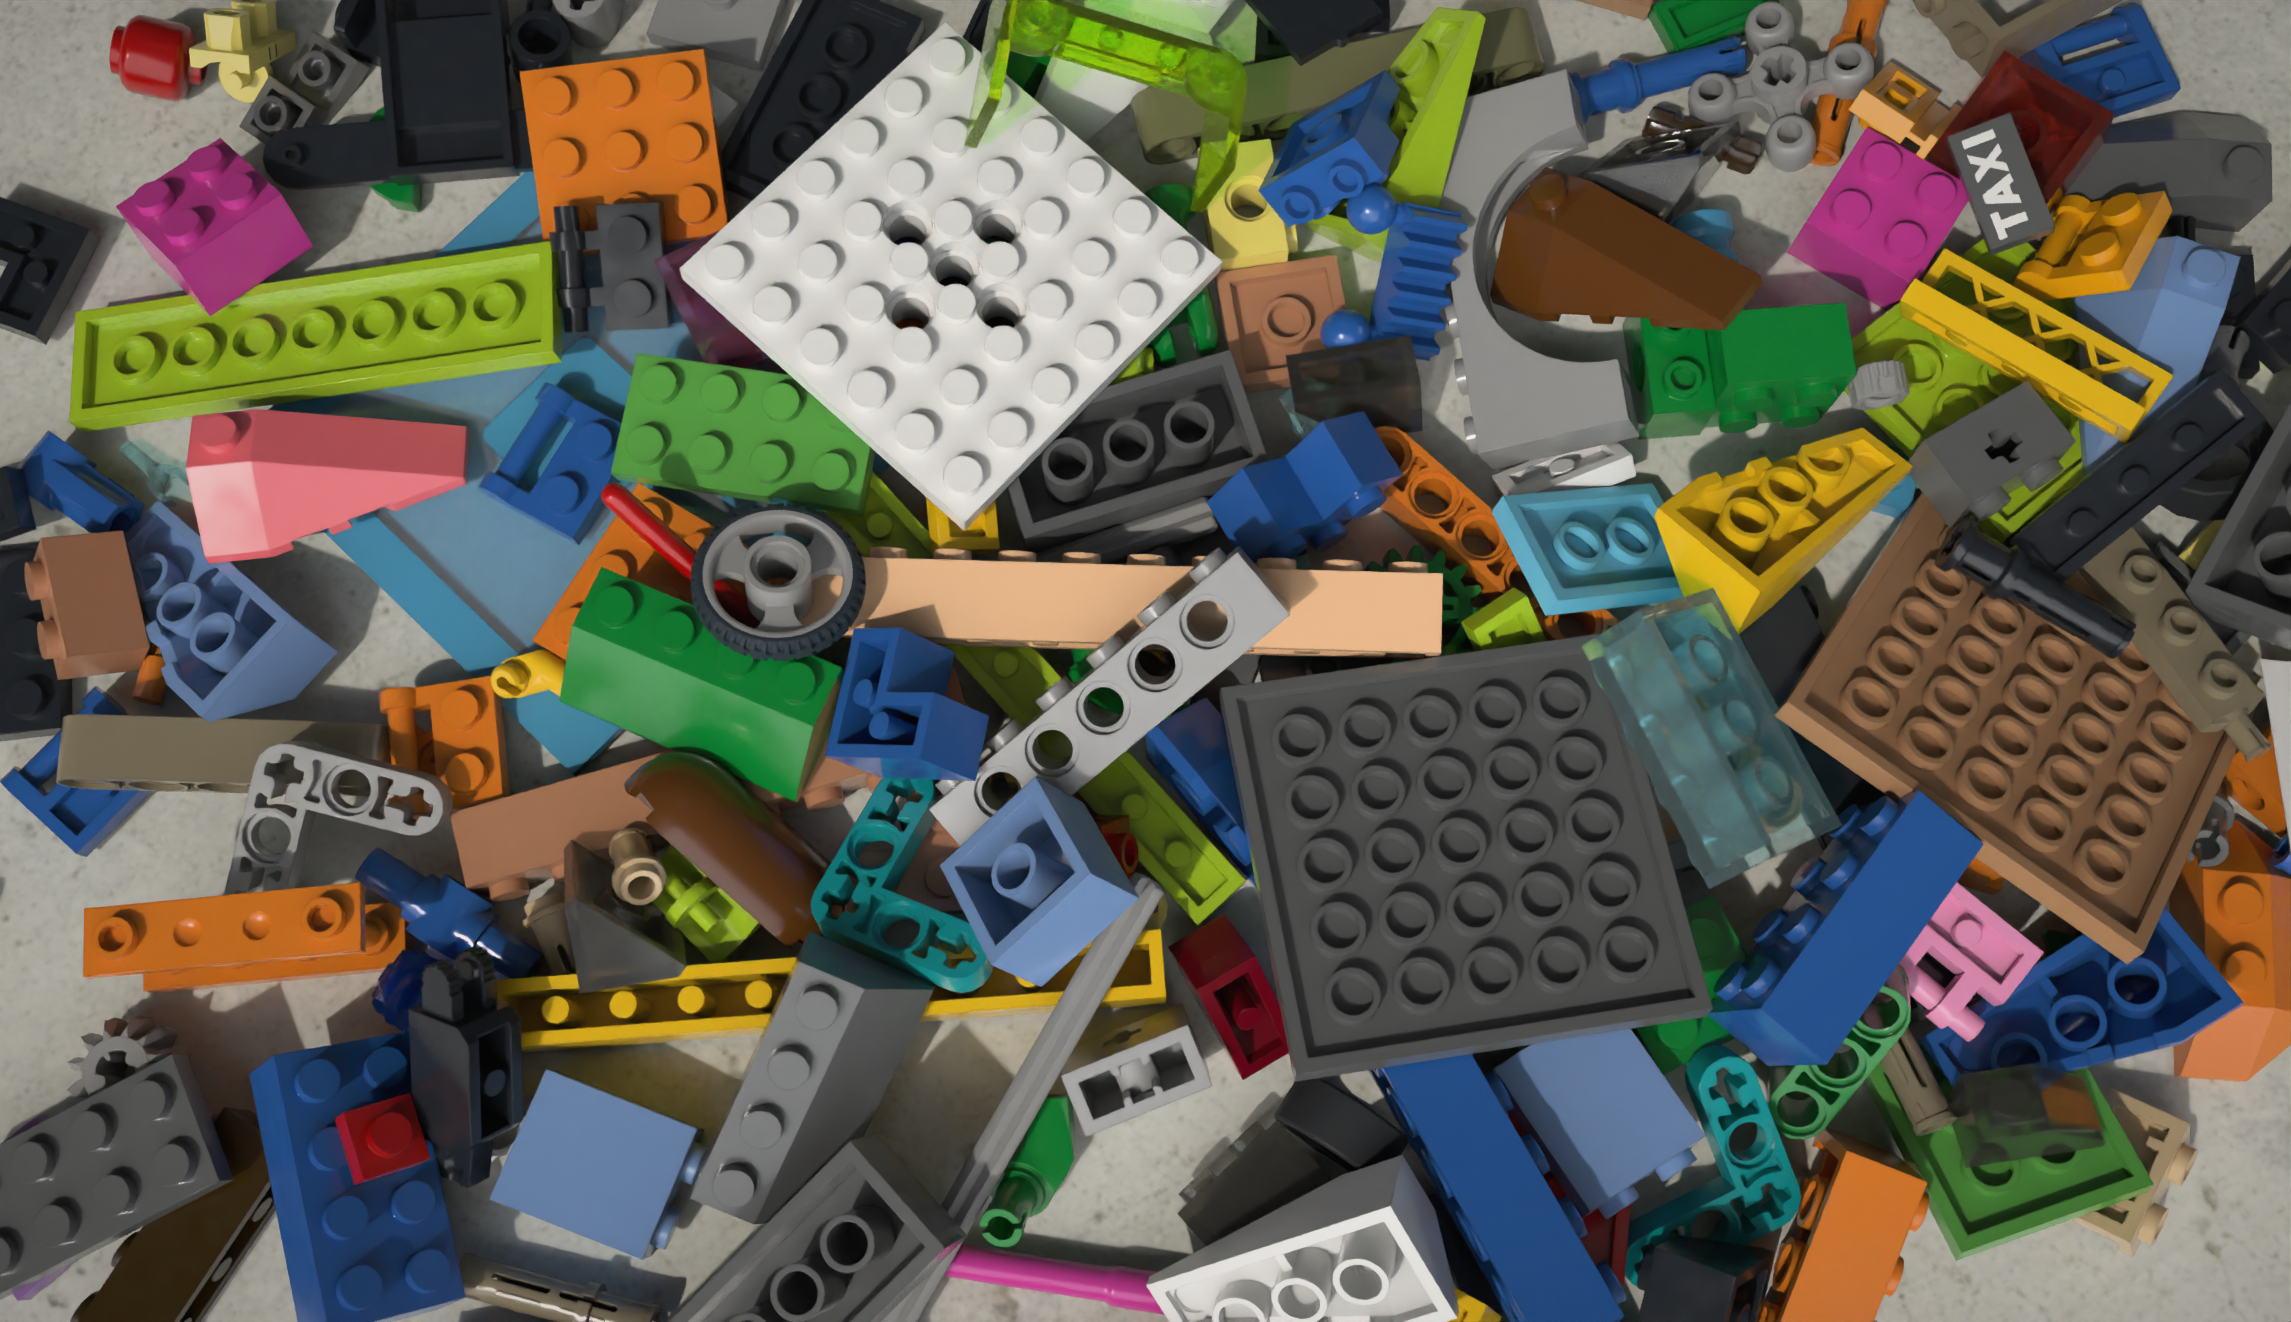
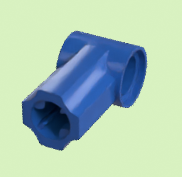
[16,430,145,535]

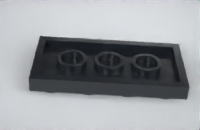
[721,0,925,201]

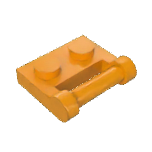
[2013,191,2173,301]

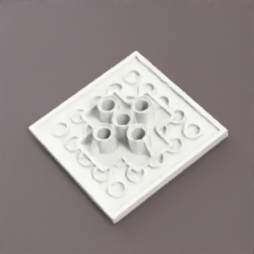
[680,22,1222,530]

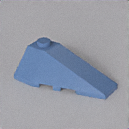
[2071,236,2241,477]
[124,499,338,722]

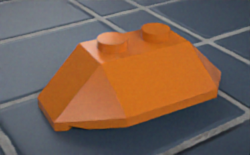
[2169,820,2291,1082]

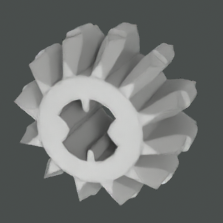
[67,1015,192,1099]

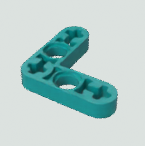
[811,778,994,993]
[1625,1045,1801,1286]

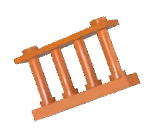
[83,882,414,994]

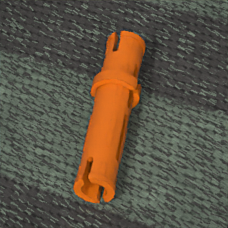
[1810,0,1887,166]

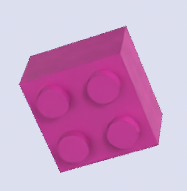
[1787,127,1969,311]
[116,138,313,316]

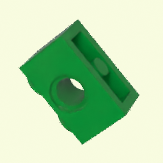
[1622,317,1717,440]

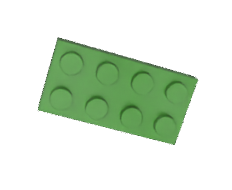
[611,353,875,517]

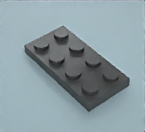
[0,1054,234,1300]

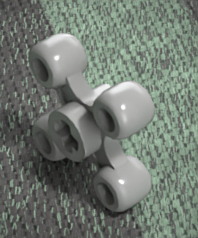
[1688,1,1874,172]

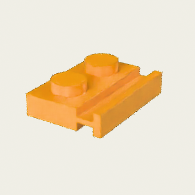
[1848,61,1963,160]

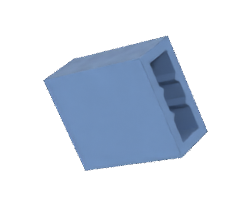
[1492,1029,1706,1220]
[489,1069,708,1260]

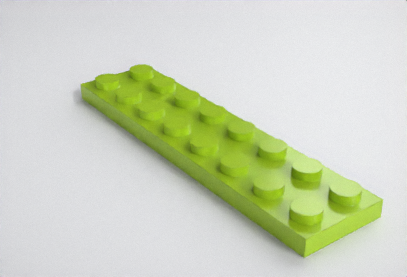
[69,241,562,432]

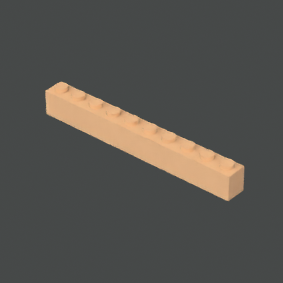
[784,546,1443,660]

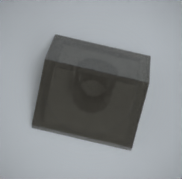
[1580,121,1741,224]
[564,839,687,994]

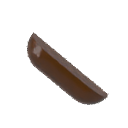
[624,752,845,948]

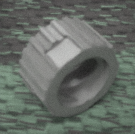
[1847,360,1910,410]

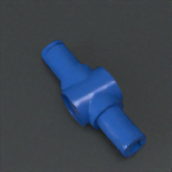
[355,847,544,979]

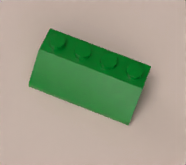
[559,567,844,803]

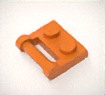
[379,676,511,820]

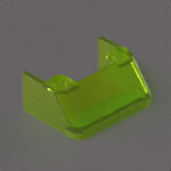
[964,0,1248,213]

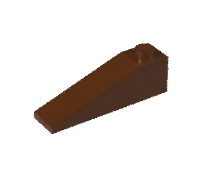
[1490,167,1763,330]

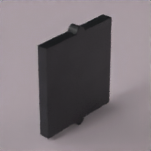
[1245,0,1383,66]

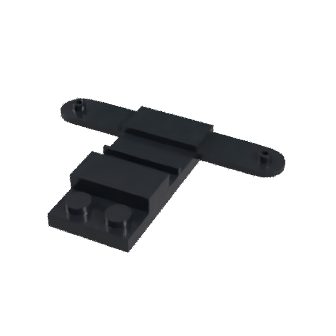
[263,0,533,190]

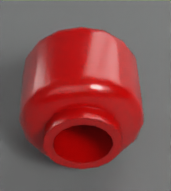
[109,15,208,101]

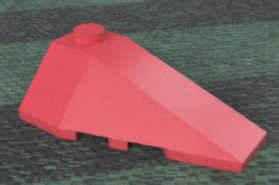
[186,409,470,564]

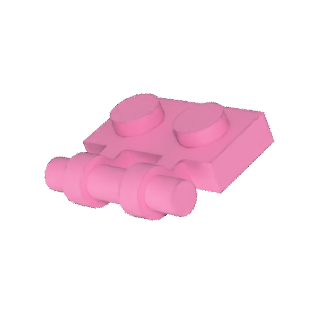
[1899,882,2044,1042]

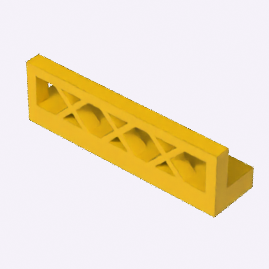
[1900,248,2174,444]

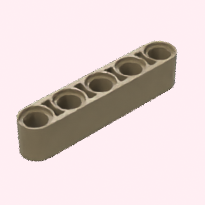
[56,714,391,797]

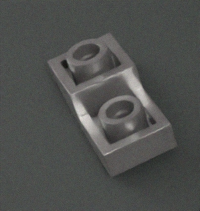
[239,31,370,145]

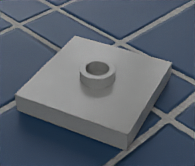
[646,0,787,71]

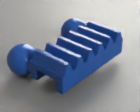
[1320,183,1468,361]

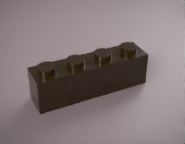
[70,1107,276,1322]

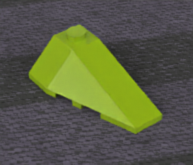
[1299,7,1486,263]

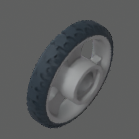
[690,503,866,661]

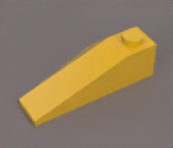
[1654,427,1913,639]

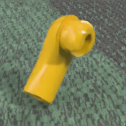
[490,650,566,699]

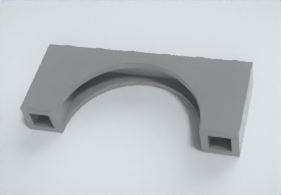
[1439,69,1640,470]

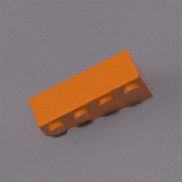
[1759,1127,1929,1322]

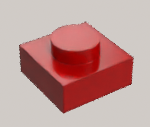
[335,1093,431,1185]

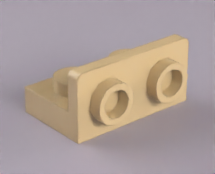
[2072,1086,2198,1257]

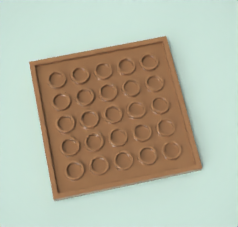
[1774,490,2263,965]

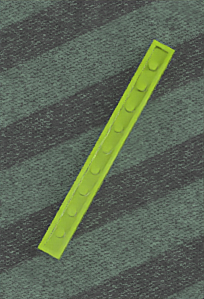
[824,471,1246,926]

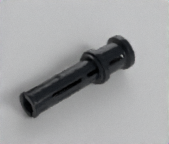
[1935,516,2136,659]

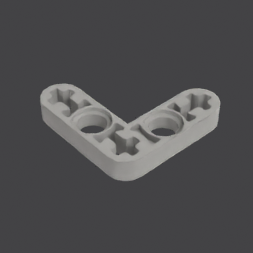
[224,741,453,895]

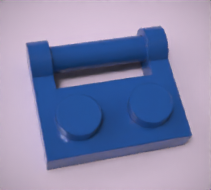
[2019,2,2181,135]
[478,382,621,545]
[0,686,152,857]

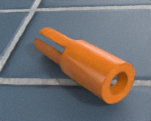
[132,642,167,705]

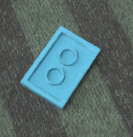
[1491,483,1686,616]

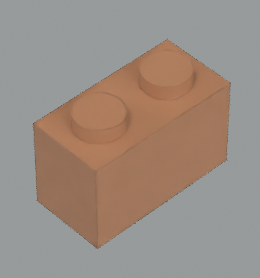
[24,531,150,680]

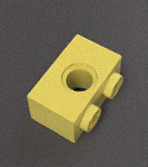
[1197,139,1298,285]

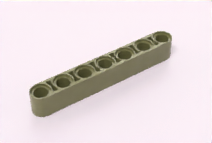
[1130,7,1545,165]

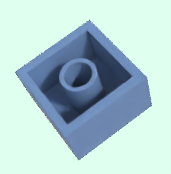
[940,776,1139,987]

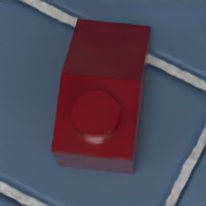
[1168,914,1289,1080]

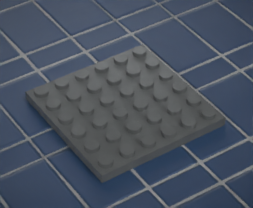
[1220,633,1713,1082]

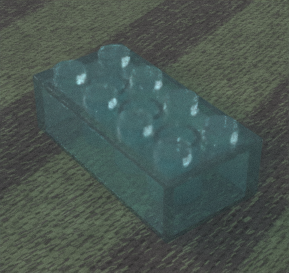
[1581,588,1842,889]

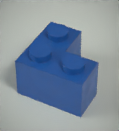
[1207,411,1403,564]
[825,627,989,781]

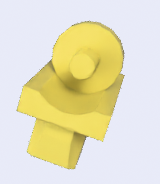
[189,0,296,103]

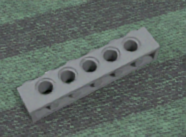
[929,546,1291,846]

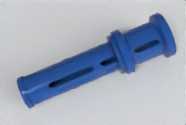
[1568,36,1746,124]

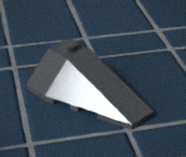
[2023,111,2272,232]

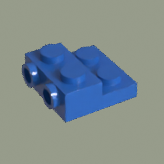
[1258,70,1400,228]

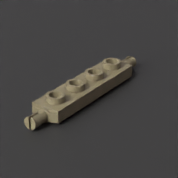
[2078,527,2273,762]

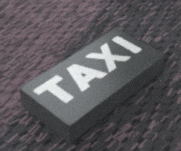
[1947,113,2055,256]

